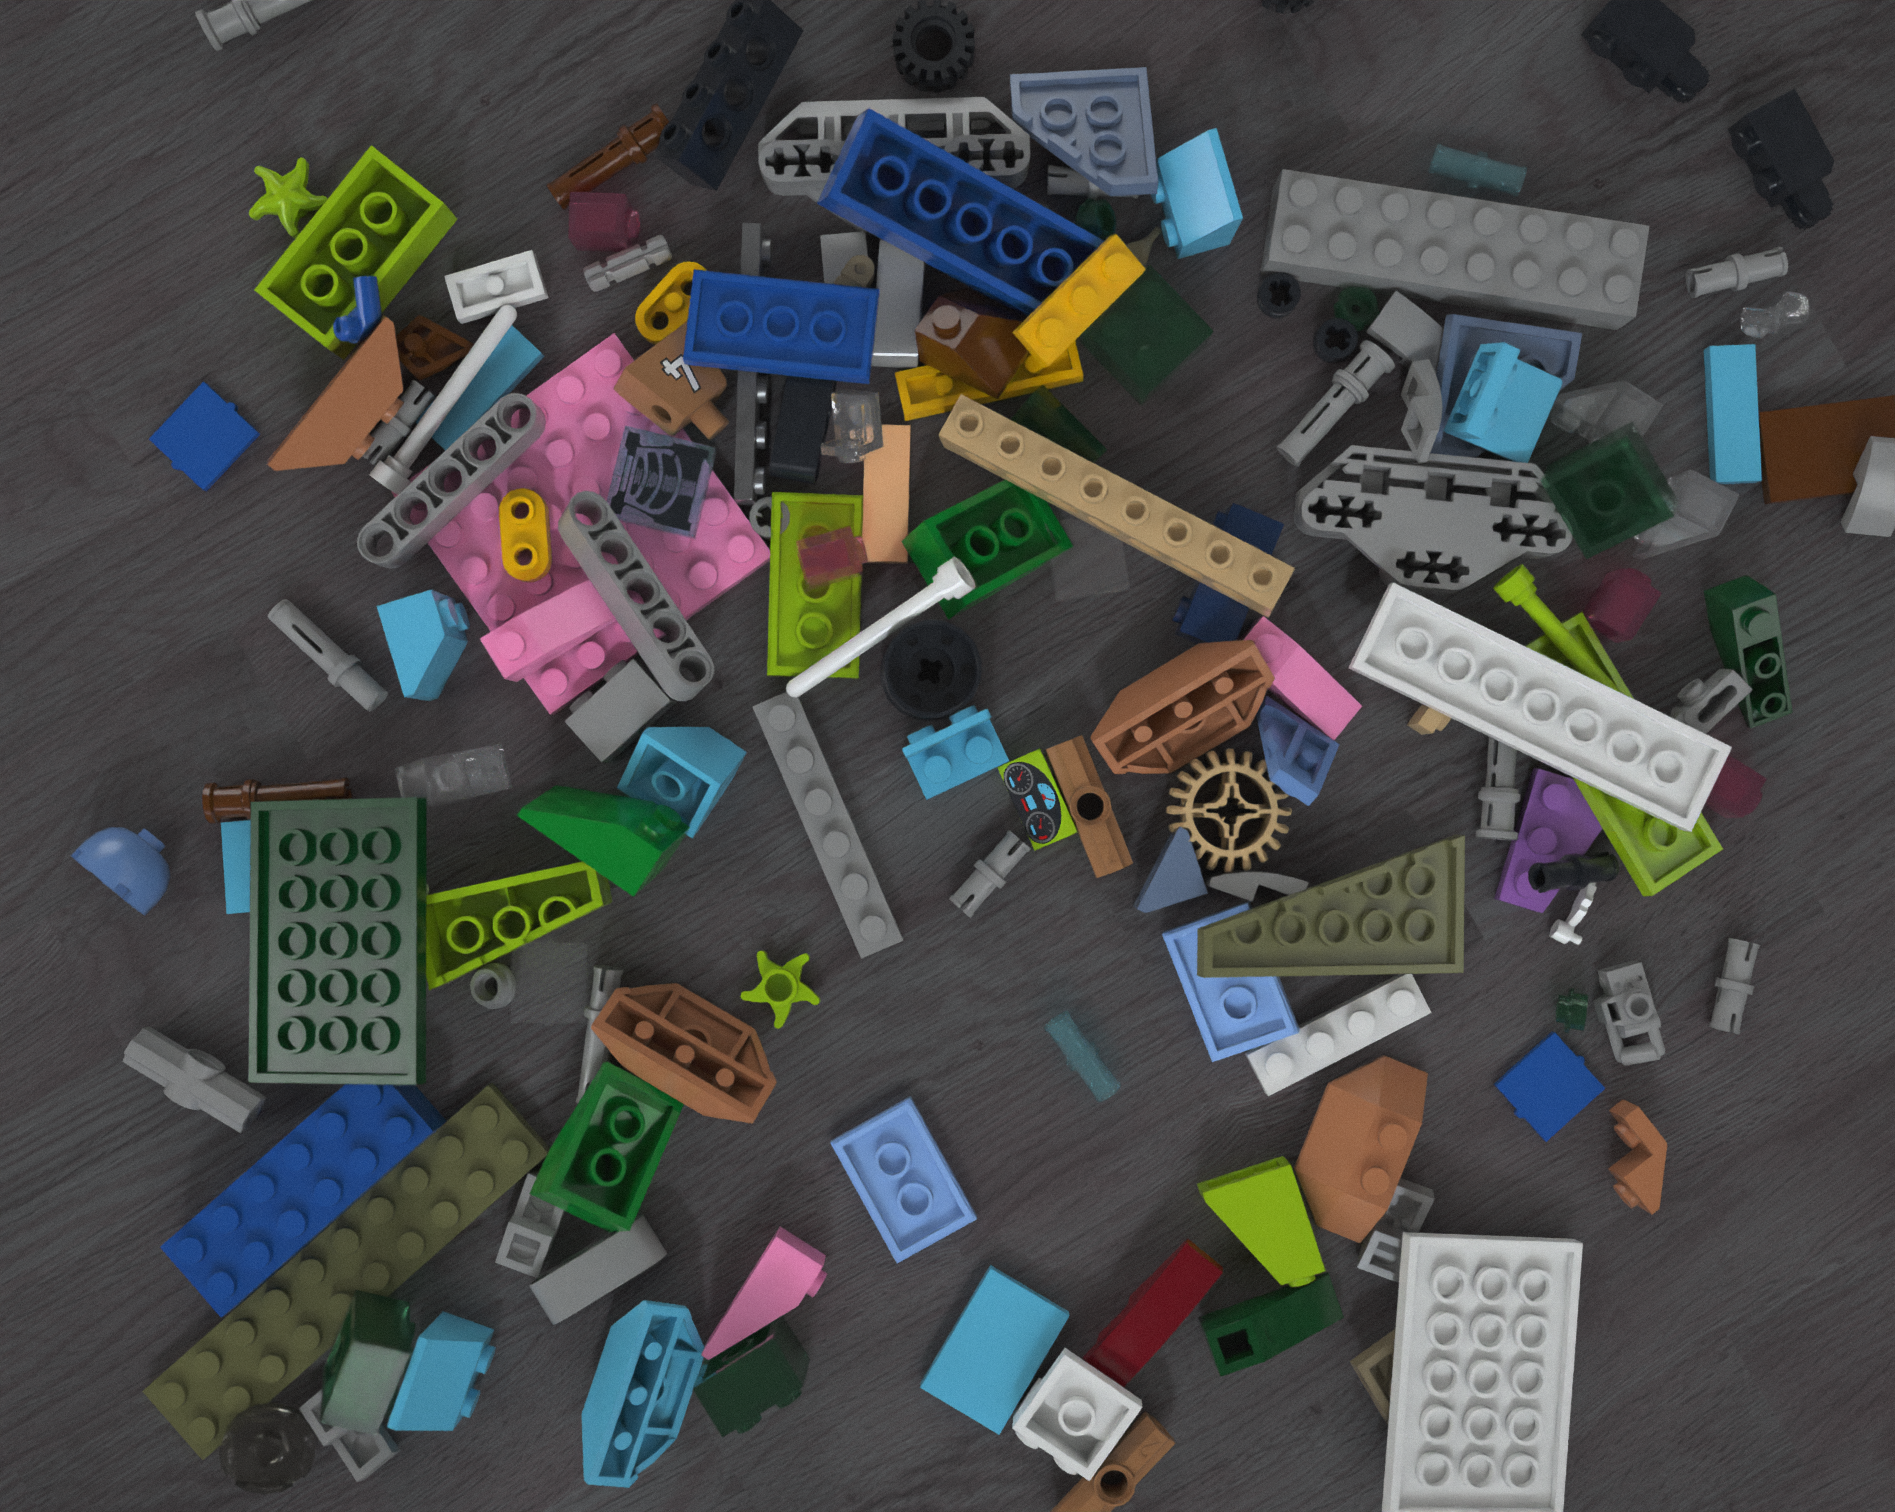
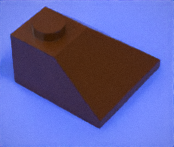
[915,288,1030,399]

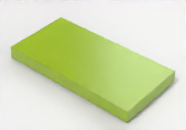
[767,492,863,679]

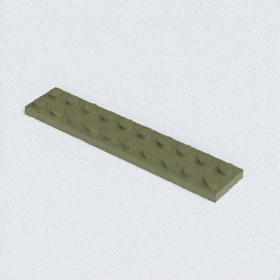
[142,1083,550,1460]

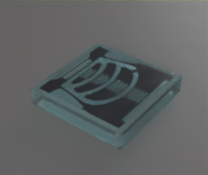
[607,426,717,539]

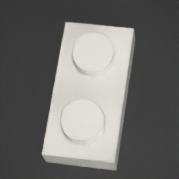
[444,250,549,324]

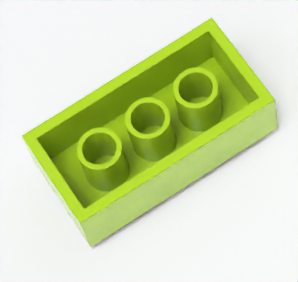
[254,145,457,360]

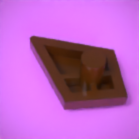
[396,314,474,381]

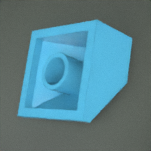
[617,727,747,838]

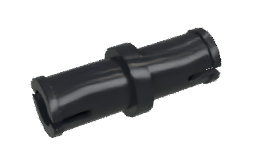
[1528,852,1619,893]

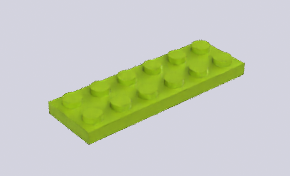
[1524,612,1723,897]

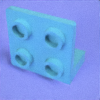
[1444,342,1562,463]
[902,705,1009,800]

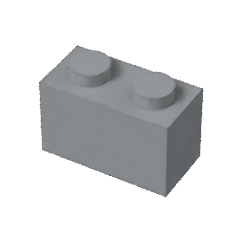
[564,659,677,763]

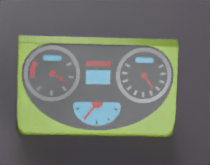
[997,748,1077,851]

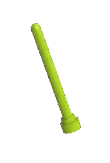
[1493,564,1623,694]

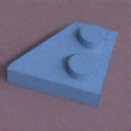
[1256,695,1339,806]

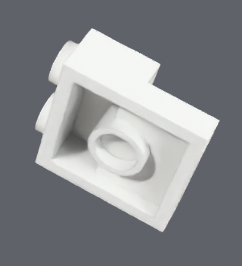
[1012,1348,1142,1481]

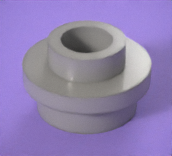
[470,963,516,1009]

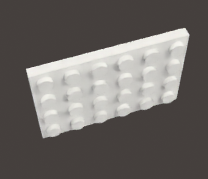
[1382,1232,1583,1512]

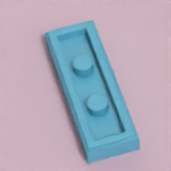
[416,325,544,450]
[1704,344,1762,485]

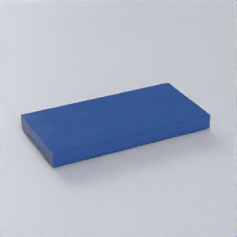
[683,269,880,384]

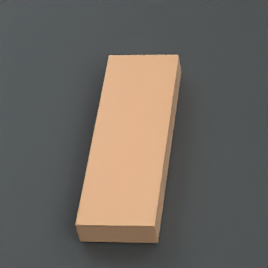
[862,424,911,564]

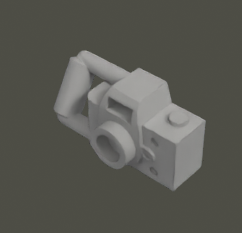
[1671,669,1752,734]
[1593,960,1665,1066]

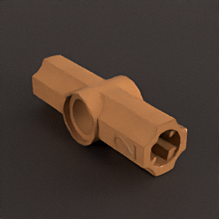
[1045,735,1133,878]
[1050,1411,1175,1512]

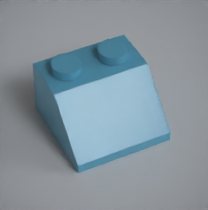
[1151,128,1243,259]
[377,590,470,701]
[387,1311,496,1431]

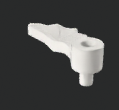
[1549,882,1597,945]

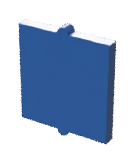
[149,381,260,492]
[1493,1031,1605,1142]

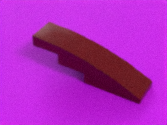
[1081,1239,1224,1387]

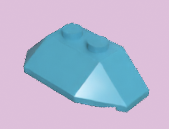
[582,1300,704,1488]

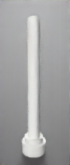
[369,305,517,495]
[786,557,975,697]

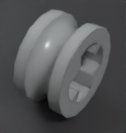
[749,497,790,540]

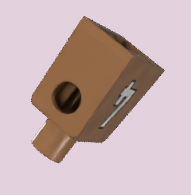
[613,322,729,440]

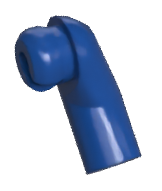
[333,276,382,344]

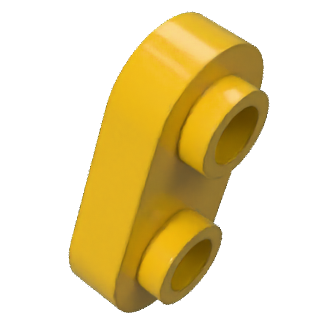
[635,262,707,345]
[499,488,552,582]

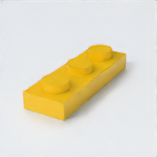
[1012,234,1146,367]

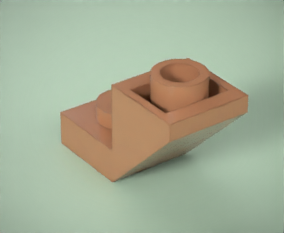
[1608,1100,1667,1215]

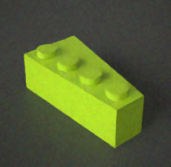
[426,861,613,991]

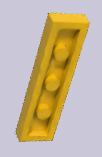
[895,341,1084,421]

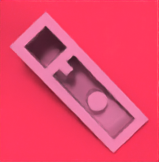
[480,579,616,682]
[1239,616,1362,740]
[701,1227,827,1360]

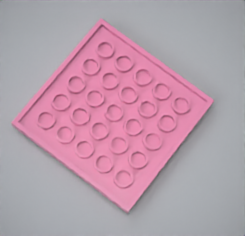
[391,333,770,715]

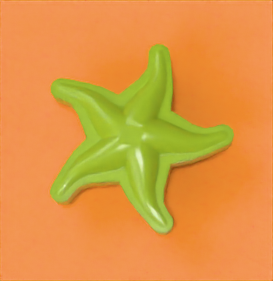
[249,157,328,239]
[741,950,821,1029]

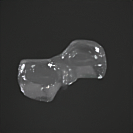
[1740,291,1810,339]

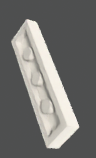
[1245,974,1432,1096]

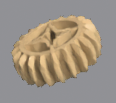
[1166,749,1292,873]

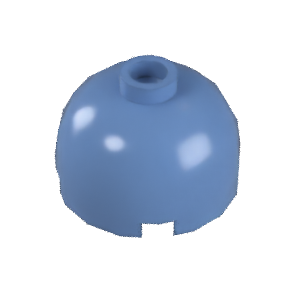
[70,827,170,916]

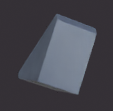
[1133,826,1208,913]

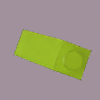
[1197,1156,1325,1287]

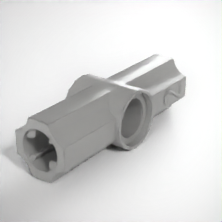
[122,1026,266,1133]

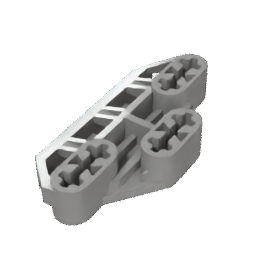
[758,97,1030,238]
[1293,445,1573,595]

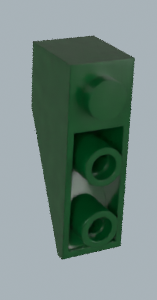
[1704,575,1793,729]
[1198,1272,1344,1377]

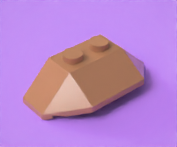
[267,315,404,471]
[1090,640,1275,774]
[591,983,777,1124]
[1294,1055,1428,1243]

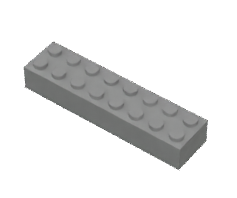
[1260,169,1650,330]

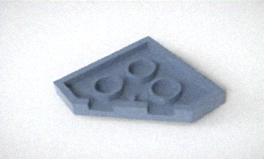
[1010,67,1158,196]
[1430,314,1582,458]

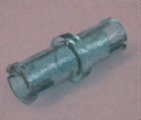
[1428,143,1527,197]
[1044,1011,1121,1102]

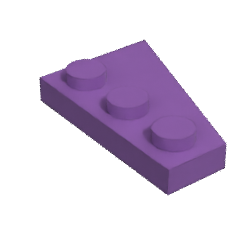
[1494,768,1602,913]

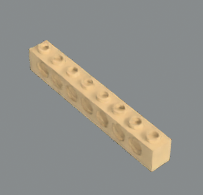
[938,394,1295,618]

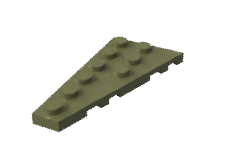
[1197,834,1465,978]

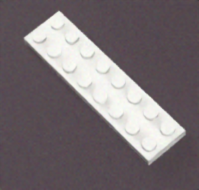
[1349,583,1732,832]

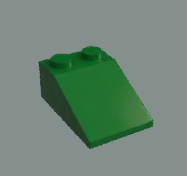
[901,480,1073,620]
[517,785,691,897]
[529,1062,684,1232]

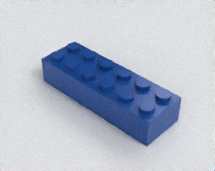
[817,108,1104,317]
[160,1084,447,1318]

